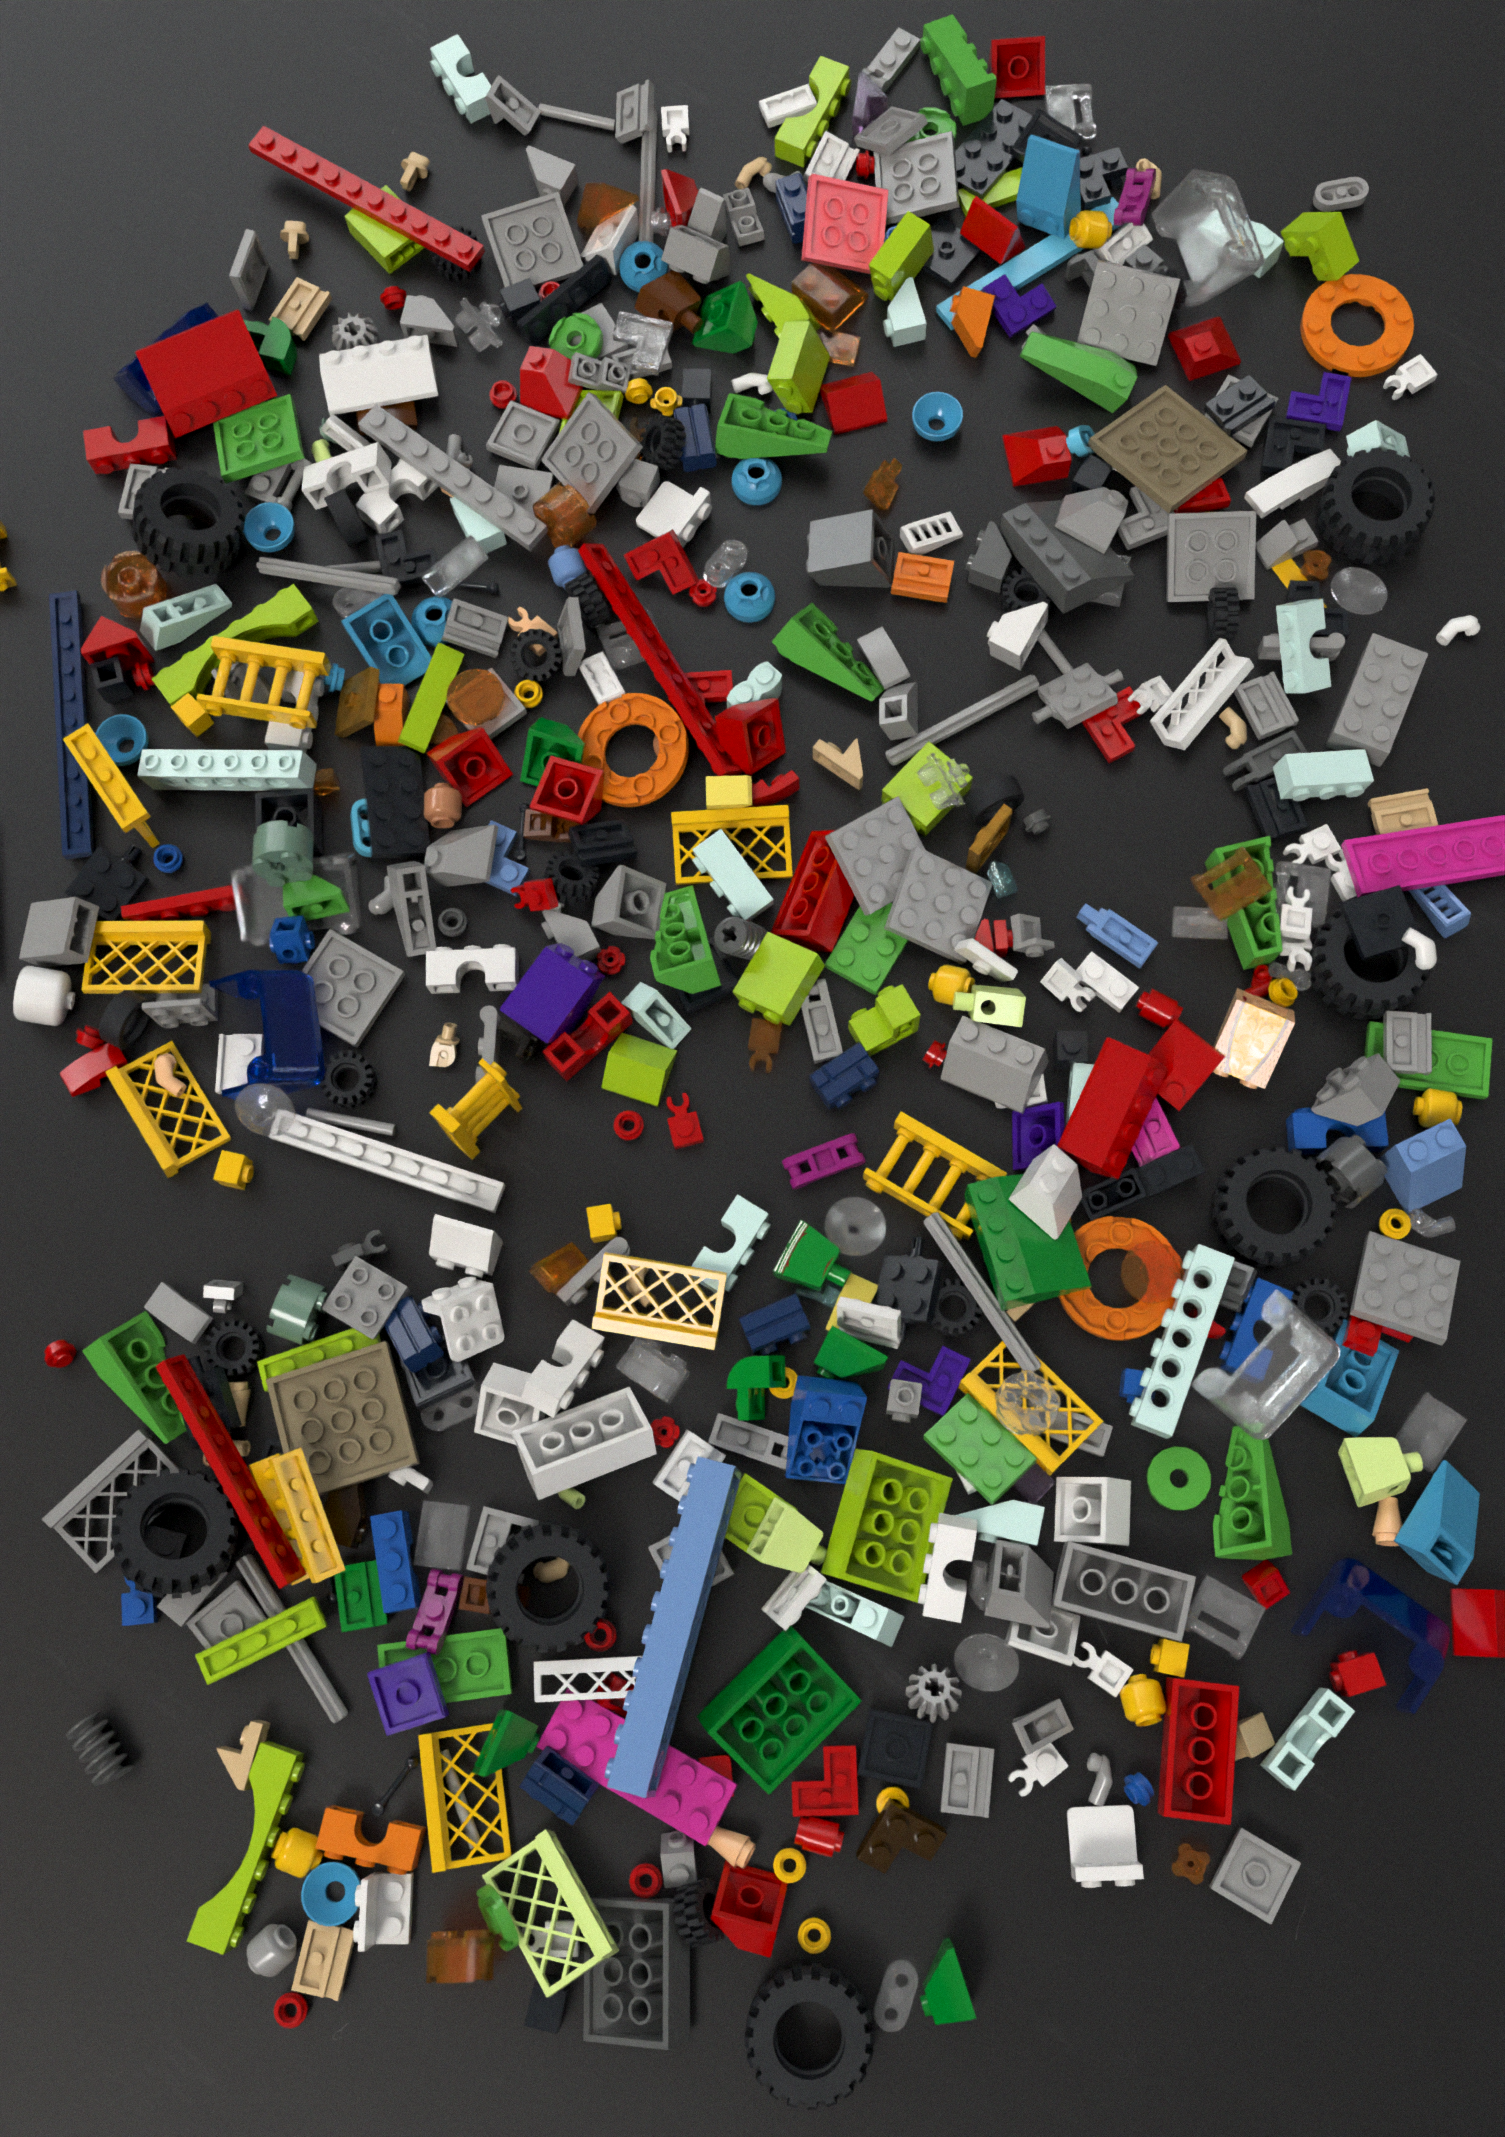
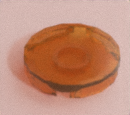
[446,669,505,726]
[1121,1241,1184,1304]

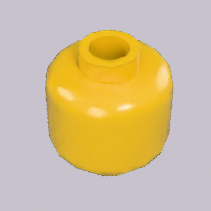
[1069,210,1112,249]
[928,965,975,1005]
[1413,1088,1462,1128]
[1119,1674,1167,1727]
[271,1827,324,1878]

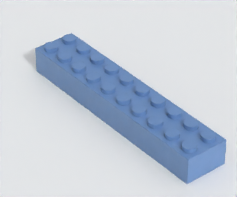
[604,1456,742,1798]

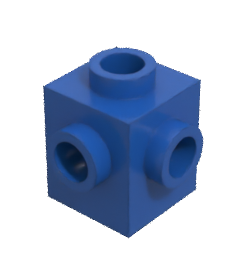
[269,915,315,964]

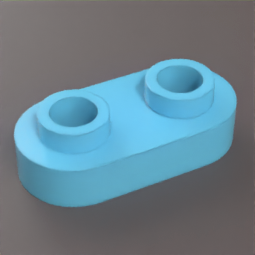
[1066,425,1095,457]
[350,799,371,857]

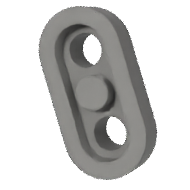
[1313,177,1369,212]

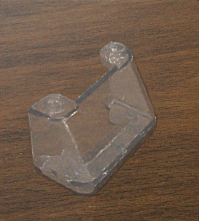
[1152,169,1265,306]
[230,852,361,945]
[1191,1289,1340,1440]

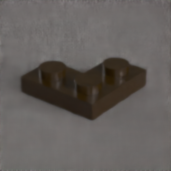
[856,1798,948,1874]

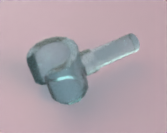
[796,1286,840,1308]

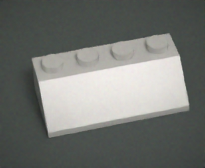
[319,335,439,416]
[512,1387,657,1500]

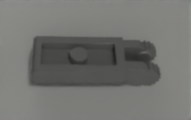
[1223,730,1308,791]

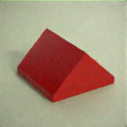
[988,36,1045,98]
[960,196,1025,264]
[820,372,887,435]
[80,616,155,670]
[529,756,605,825]
[1450,1589,1505,1658]

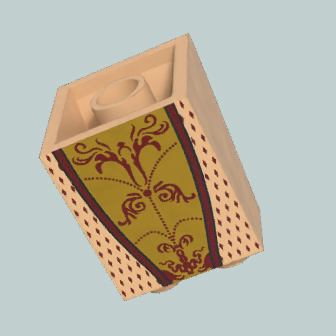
[1213,988,1295,1089]

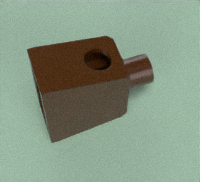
[634,270,703,334]

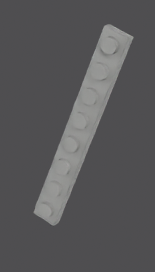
[358,404,548,551]

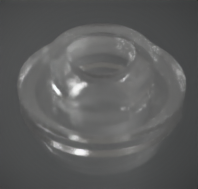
[650,207,671,236]

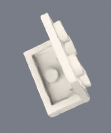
[636,481,712,547]
[421,1277,504,1362]
[1067,1805,1144,1888]

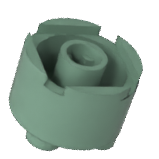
[252,820,314,887]
[267,1274,329,1345]

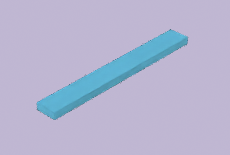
[936,197,1125,331]

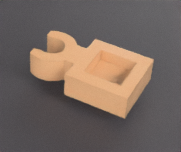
[507,607,558,657]

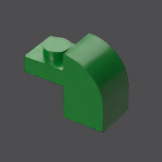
[243,317,297,375]
[727,1356,786,1421]

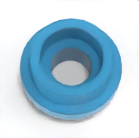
[324,663,345,692]

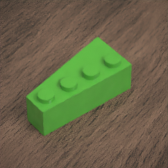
[920,14,997,126]
[1204,836,1283,970]

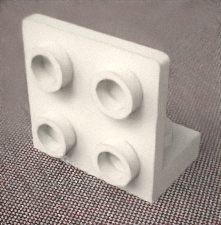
[353,1872,414,1952]

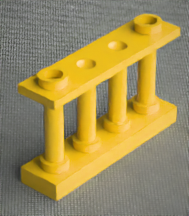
[197,636,331,729]
[429,1058,522,1160]
[863,1112,1007,1240]
[248,1447,346,1585]

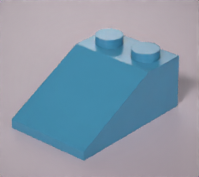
[1016,134,1081,238]
[341,594,432,686]
[1300,1319,1399,1438]

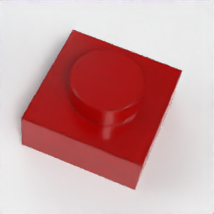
[991,920,1013,958]

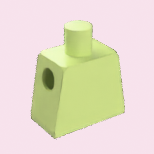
[953,985,1026,1027]
[1338,1437,1423,1507]
[746,1497,827,1573]

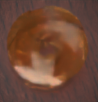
[533,482,596,548]
[101,551,167,618]
[426,1929,494,1983]

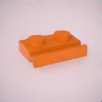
[891,552,954,603]

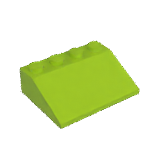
[821,1449,953,1603]

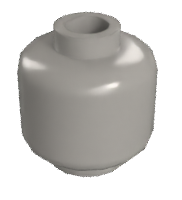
[247,1924,297,1977]

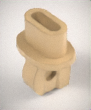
[400,152,430,191]
[280,221,309,259]
[429,1023,460,1067]

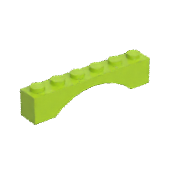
[152,584,319,706]
[187,1741,305,1955]

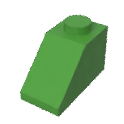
[283,874,350,921]

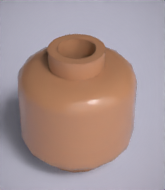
[424,783,462,828]

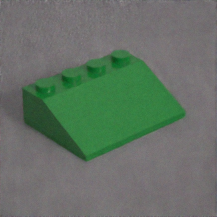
[964,1174,1092,1311]
[696,1625,862,1795]

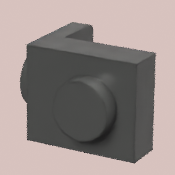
[1065,250,1098,289]

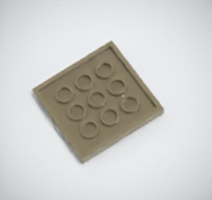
[1088,385,1247,514]
[266,1341,420,1496]

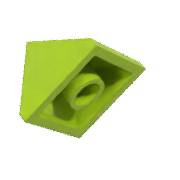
[601,1033,678,1107]

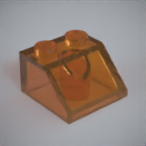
[792,264,869,333]

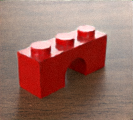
[83,416,177,474]
[542,992,633,1082]

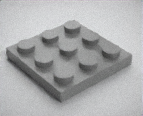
[873,131,959,225]
[481,192,583,288]
[1077,260,1180,366]
[541,392,643,514]
[1166,511,1256,602]
[825,796,925,916]
[884,846,993,964]
[281,929,406,1048]
[1349,1231,1460,1346]

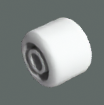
[13,966,75,1026]

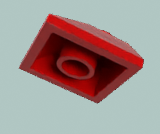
[661,169,699,227]
[1168,316,1241,381]
[520,346,583,420]
[1002,426,1072,487]
[715,698,786,775]
[426,727,513,807]
[1148,1019,1225,1111]
[711,1860,788,1958]

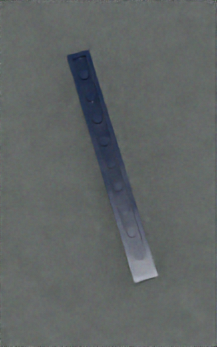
[49,590,95,859]

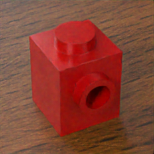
[1329,1650,1386,1697]

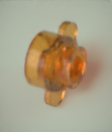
[1300,550,1332,580]
[1171,1843,1210,1884]

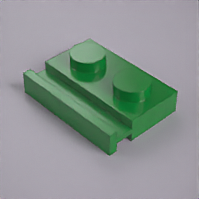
[334,1560,390,1633]

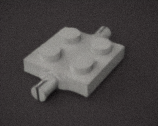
[1032,663,1123,729]

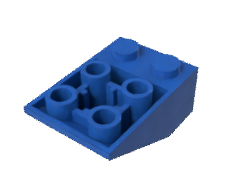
[785,1375,867,1484]

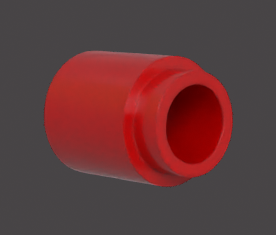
[1135,988,1183,1028]
[794,1816,844,1858]

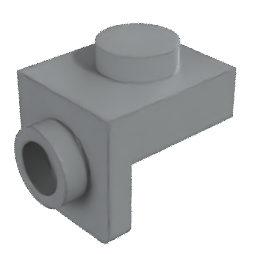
[1011,913,1055,957]
[886,1379,922,1423]
[660,1830,698,1888]

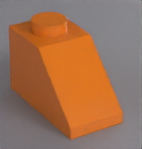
[949,286,995,358]
[374,683,410,746]

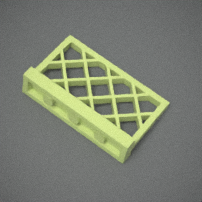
[482,1829,620,1998]

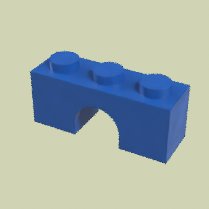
[1286,1108,1389,1155]
[1218,1278,1294,1382]
[370,1510,422,1613]

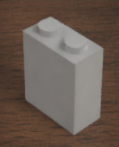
[19,897,99,968]

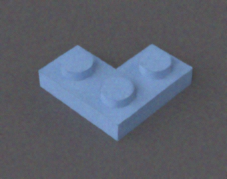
[486,820,530,897]

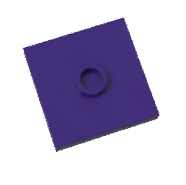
[367,1651,449,1736]

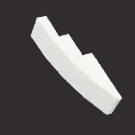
[1244,449,1341,519]

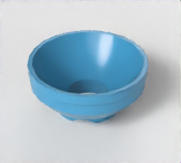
[619,241,669,292]
[912,392,963,441]
[732,457,782,505]
[244,502,295,552]
[724,572,776,622]
[411,597,452,647]
[95,714,149,766]
[301,1862,361,1926]

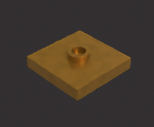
[335,667,380,738]
[965,804,1013,874]

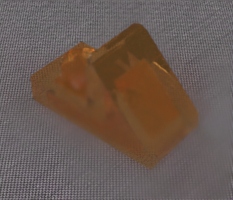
[529,1242,589,1296]

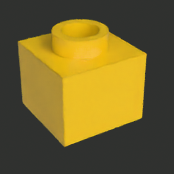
[171,693,214,737]
[213,1150,254,1190]
[586,1204,622,1243]
[1150,1638,1190,1678]

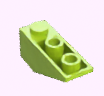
[746,273,821,339]

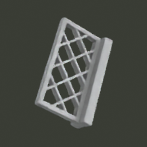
[42,1428,179,1573]

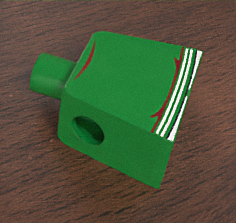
[773,1220,851,1292]

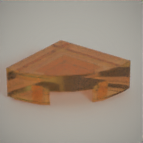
[430,714,459,745]

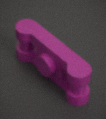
[1114,168,1156,226]
[782,1133,866,1190]
[406,1568,464,1655]

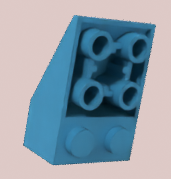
[1394,1460,1480,1585]

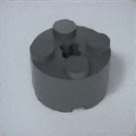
[1314,1135,1388,1209]

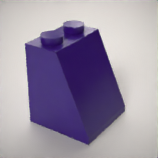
[500,943,605,1044]

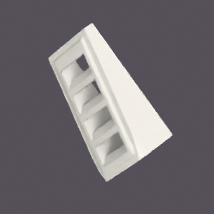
[900,511,963,555]

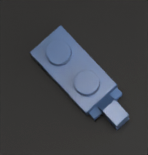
[1077,903,1158,969]

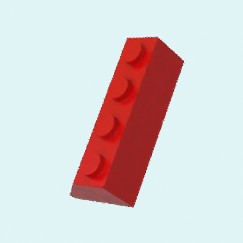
[770,830,854,952]
[1057,1037,1168,1179]
[1157,1677,1239,1825]

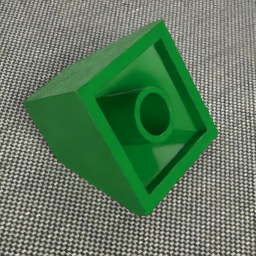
[692,281,758,354]
[520,717,585,786]
[814,1325,888,1380]
[472,1710,540,1777]
[919,1938,976,2025]

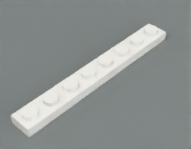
[268,1108,506,1214]

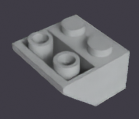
[661,225,731,284]
[1311,1053,1400,1126]
[984,1540,1054,1629]

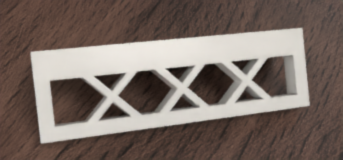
[1150,638,1254,750]
[534,1656,643,1702]

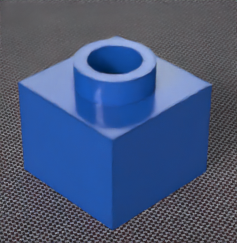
[1119,1368,1156,1404]

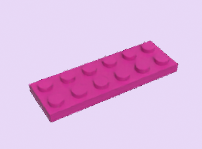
[1341,815,1505,898]
[536,1688,738,1846]

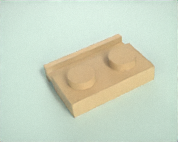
[269,277,332,341]
[1368,788,1438,835]
[291,1919,354,2001]

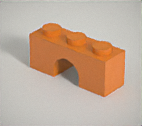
[315,1805,427,1875]

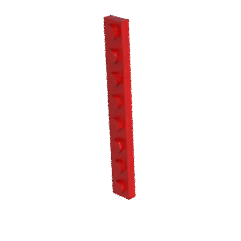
[156,1354,307,1589]

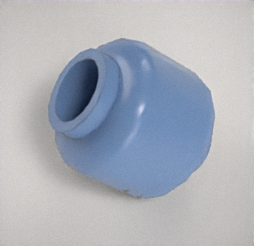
[548,545,589,590]

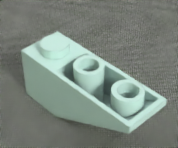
[954,1500,1045,1546]
[805,1581,904,1647]

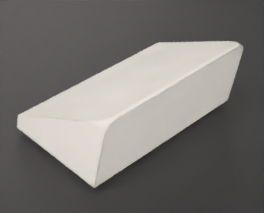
[1093,223,1153,265]
[321,414,371,452]

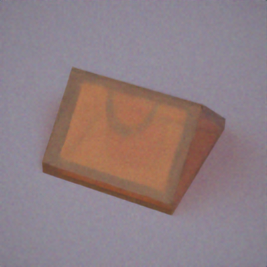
[576,182,640,227]

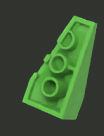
[1020,331,1138,413]
[715,393,832,459]
[772,603,885,702]
[650,885,721,994]
[83,1311,187,1444]
[1213,1421,1292,1560]

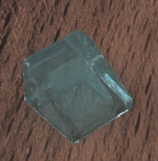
[988,861,1018,898]

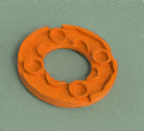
[1300,274,1414,377]
[577,693,689,807]
[1058,1216,1181,1341]

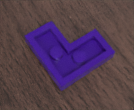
[981,274,1057,338]
[1285,372,1352,431]
[887,1346,971,1417]

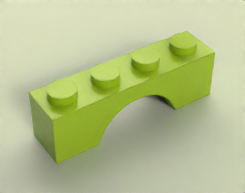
[775,56,852,168]

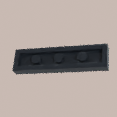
[517,255,612,346]

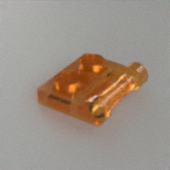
[1190,846,1272,923]

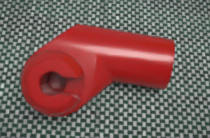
[1243,964,1272,1001]

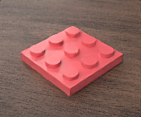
[801,174,889,274]

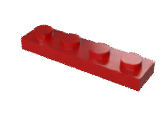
[121,884,246,921]

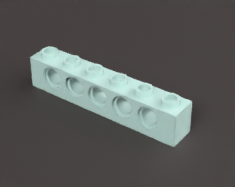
[137,749,317,791]
[1129,1244,1235,1439]

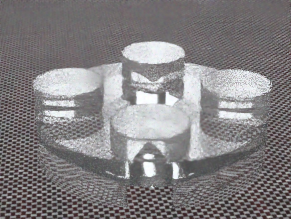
[995,1370,1061,1436]

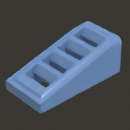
[1409,885,1471,938]

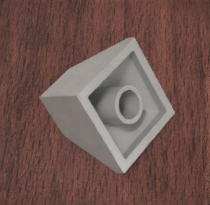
[1055,487,1128,554]
[424,824,498,887]
[591,865,666,939]

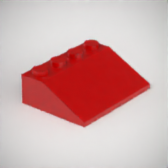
[135,309,277,438]

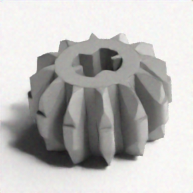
[332,312,379,351]
[905,1663,962,1723]

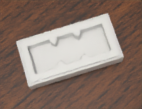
[759,84,817,128]
[579,651,625,705]
[954,938,1018,983]
[388,1467,434,1494]

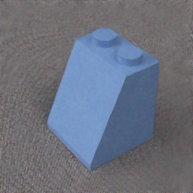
[1379,1119,1466,1214]

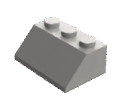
[941,1016,1049,1114]

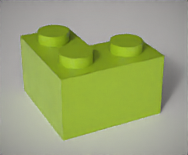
[1281,212,1359,281]
[848,984,920,1057]

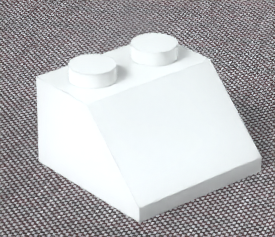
[987,602,1048,670]
[1009,1144,1082,1240]
[429,1214,503,1279]
[474,1363,545,1445]
[1054,1477,1131,1546]

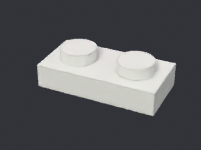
[1076,951,1139,1013]

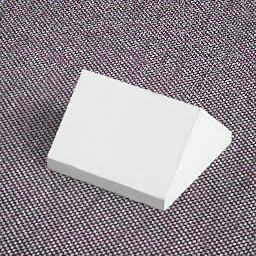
[580,205,639,275]
[1004,1606,1080,1666]

